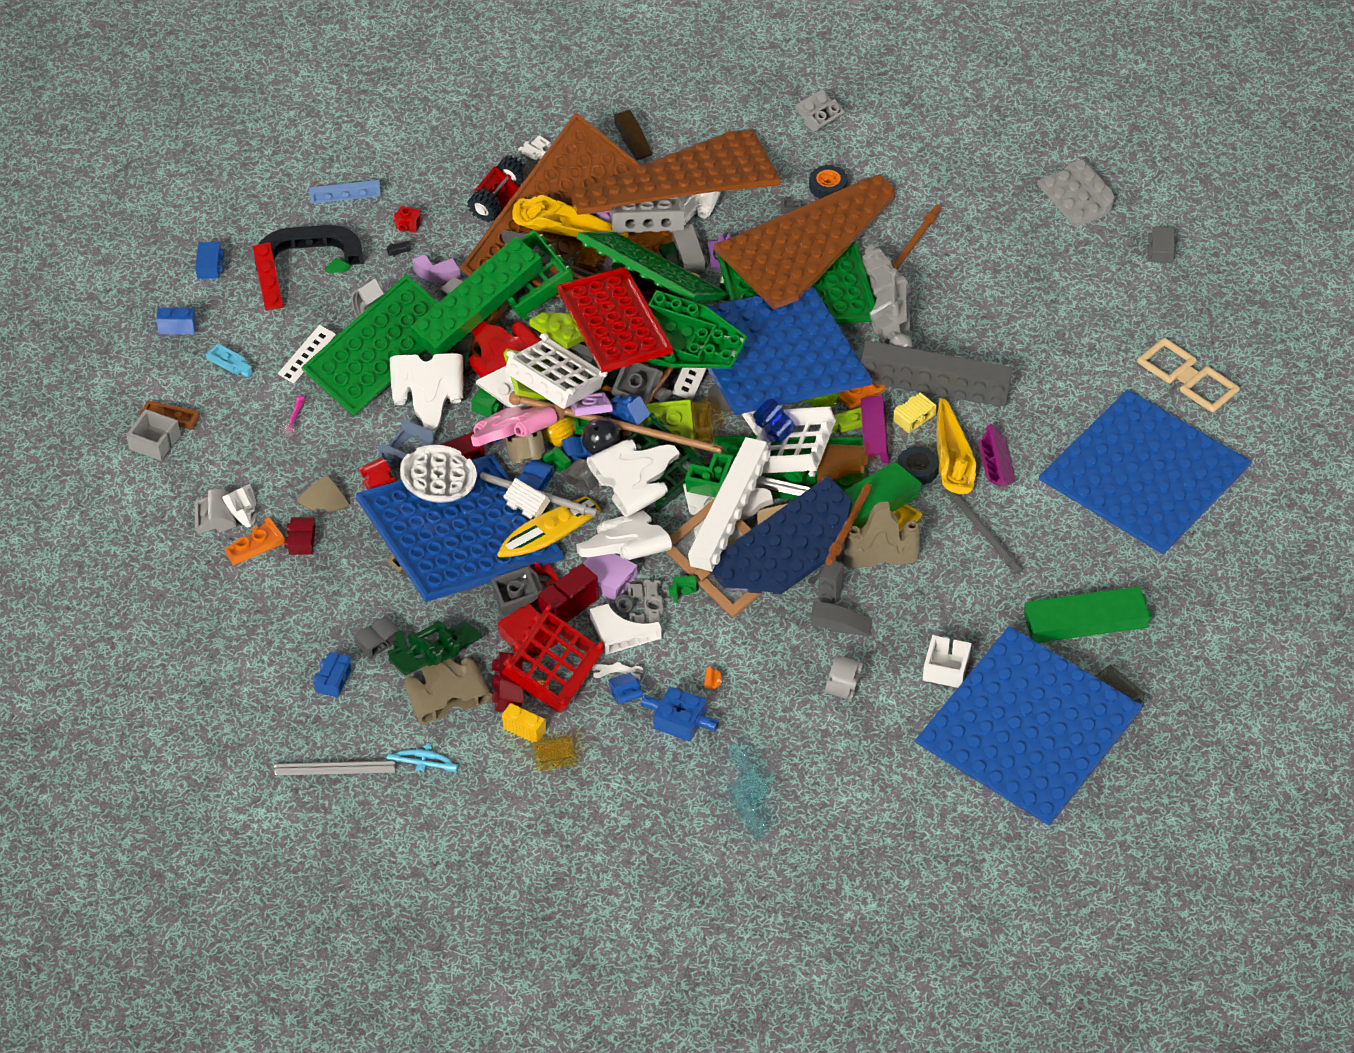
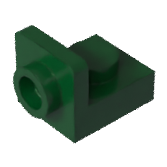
[388,631,408,664]

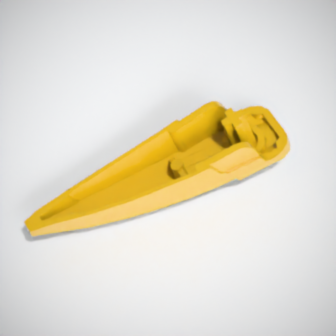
[512,195,628,238]
[936,398,976,494]

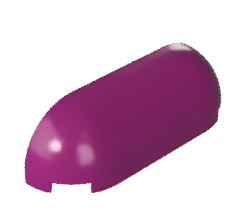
[979,424,1015,486]

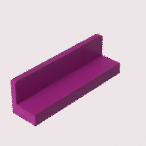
[861,395,889,463]

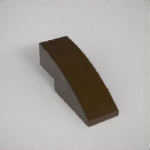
[614,109,652,160]

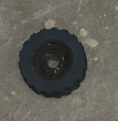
[897,446,939,486]

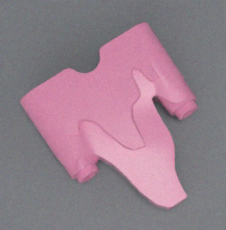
[471,407,557,446]

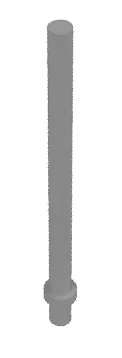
[480,472,598,517]

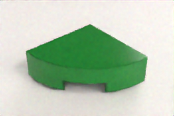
[325,258,350,274]

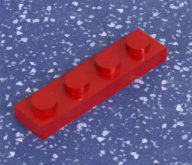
[252,242,283,311]

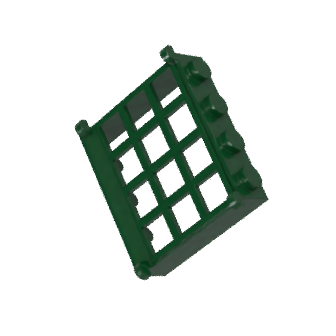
[626,413,710,512]

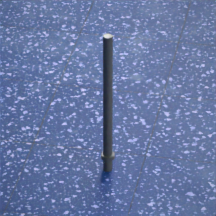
[945,488,1023,574]

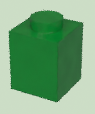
[471,388,502,417]

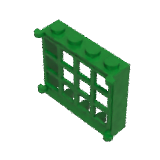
[481,230,574,321]

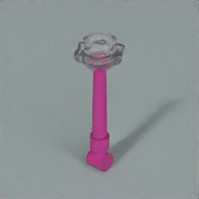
[279,396,305,437]

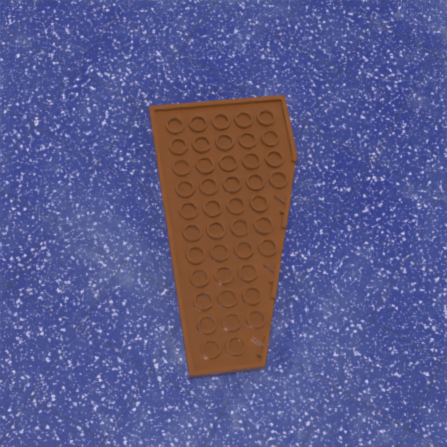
[459,113,640,276]

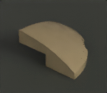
[297,475,349,512]

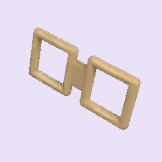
[1137,338,1240,413]

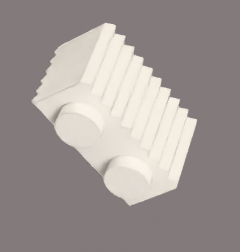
[504,478,550,519]

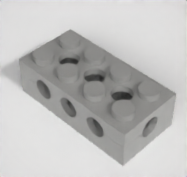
[610,197,684,233]

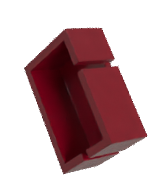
[538,563,599,623]

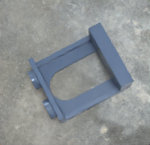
[378,418,435,468]

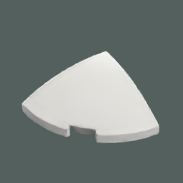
[222,484,256,528]

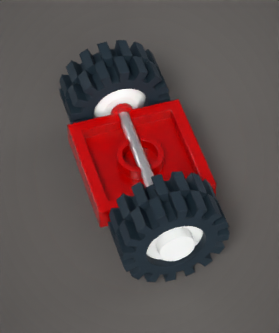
[467,155,529,222]

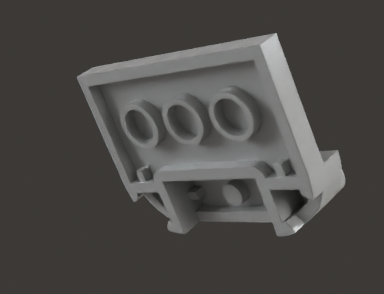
[1037,160,1114,227]

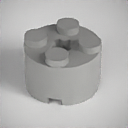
[825,655,863,701]

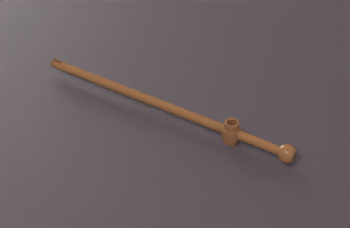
[509,391,723,453]

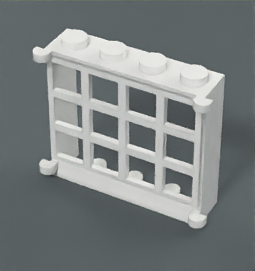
[504,333,608,409]
[756,407,836,477]

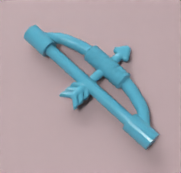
[387,743,458,773]

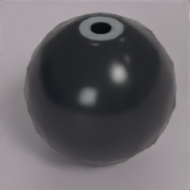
[581,418,620,455]

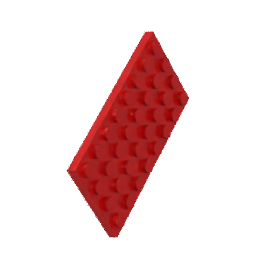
[557,267,673,373]

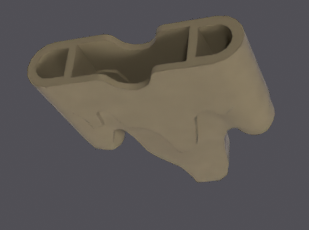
[843,502,920,568]
[404,642,492,725]

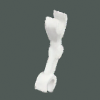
[592,662,643,679]

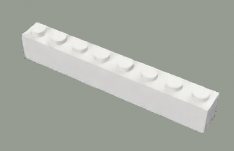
[688,437,770,572]

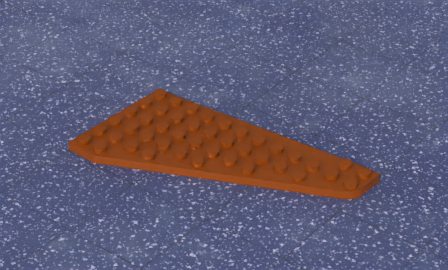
[572,129,781,215]
[714,174,895,309]

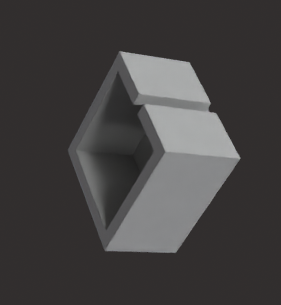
[126,409,181,461]

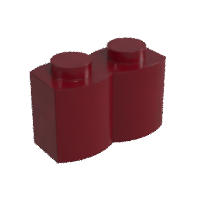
[284,517,316,555]

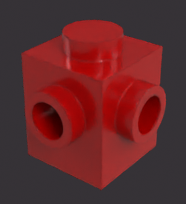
[393,206,422,233]

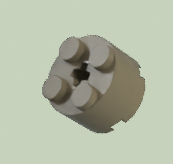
[504,430,545,464]

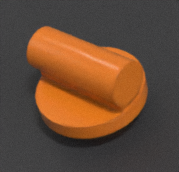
[704,667,722,690]

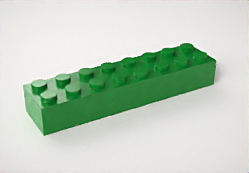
[410,237,543,356]

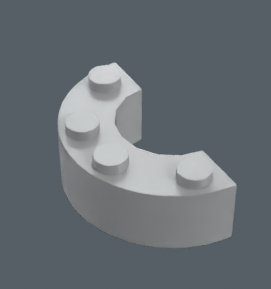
[351,278,383,317]

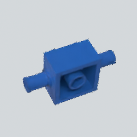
[641,686,720,742]

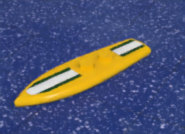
[497,496,601,557]

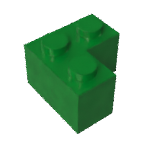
[685,452,734,498]

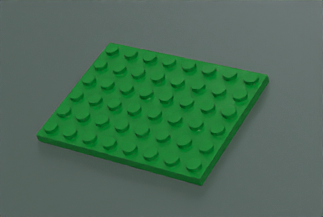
[716,240,875,324]

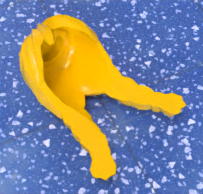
[542,415,575,446]

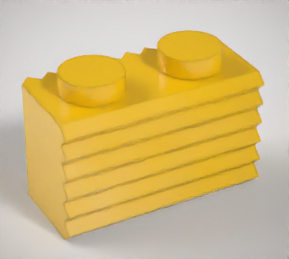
[502,703,546,744]

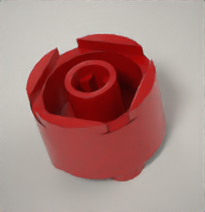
[358,457,396,490]

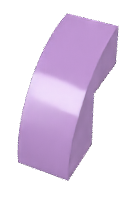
[412,255,461,284]

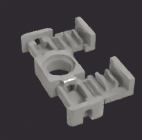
[627,580,664,632]

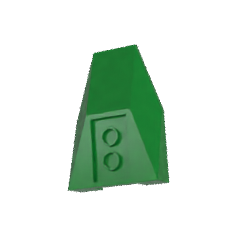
[639,290,748,369]

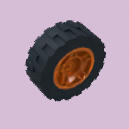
[809,165,848,199]

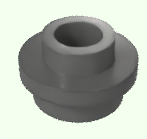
[614,594,634,614]

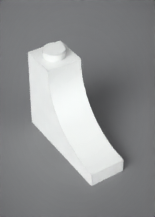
[590,604,661,655]

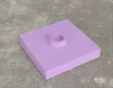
[570,392,612,416]

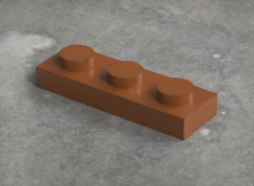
[140,400,200,430]

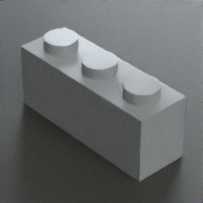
[672,224,708,273]

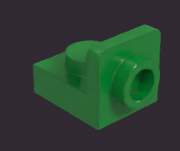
[543,447,571,472]
[669,576,696,603]

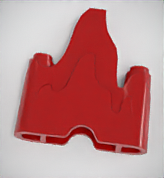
[469,321,551,378]

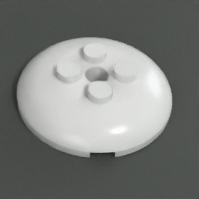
[400,445,477,503]

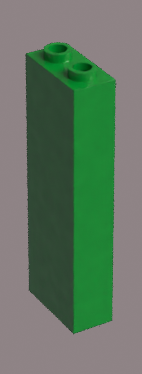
[844,462,922,529]
[1023,586,1152,643]

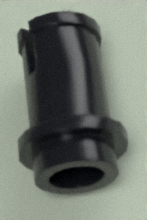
[386,241,410,257]

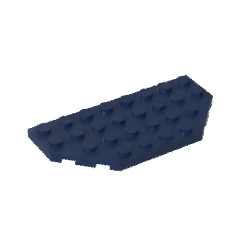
[709,475,852,594]

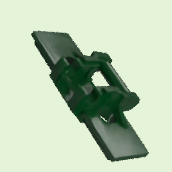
[389,620,482,676]

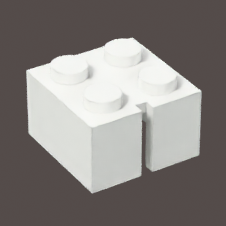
[923,635,971,688]

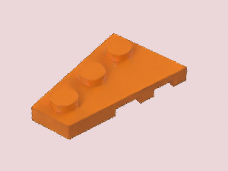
[224,517,285,566]

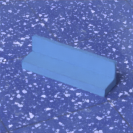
[309,180,381,204]

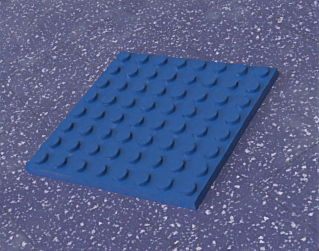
[707,285,872,415]
[1039,389,1251,555]
[356,454,564,602]
[915,626,1142,826]

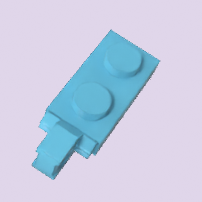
[205,344,253,378]

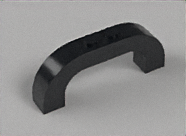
[255,225,363,271]

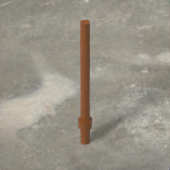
[892,204,941,270]
[825,483,872,565]

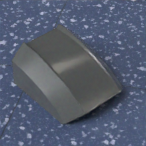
[611,363,663,405]
[491,567,544,616]

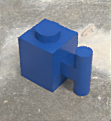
[608,673,643,705]

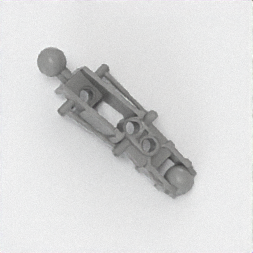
[862,246,912,349]

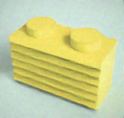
[894,393,936,433]

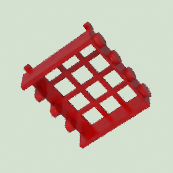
[501,604,604,713]

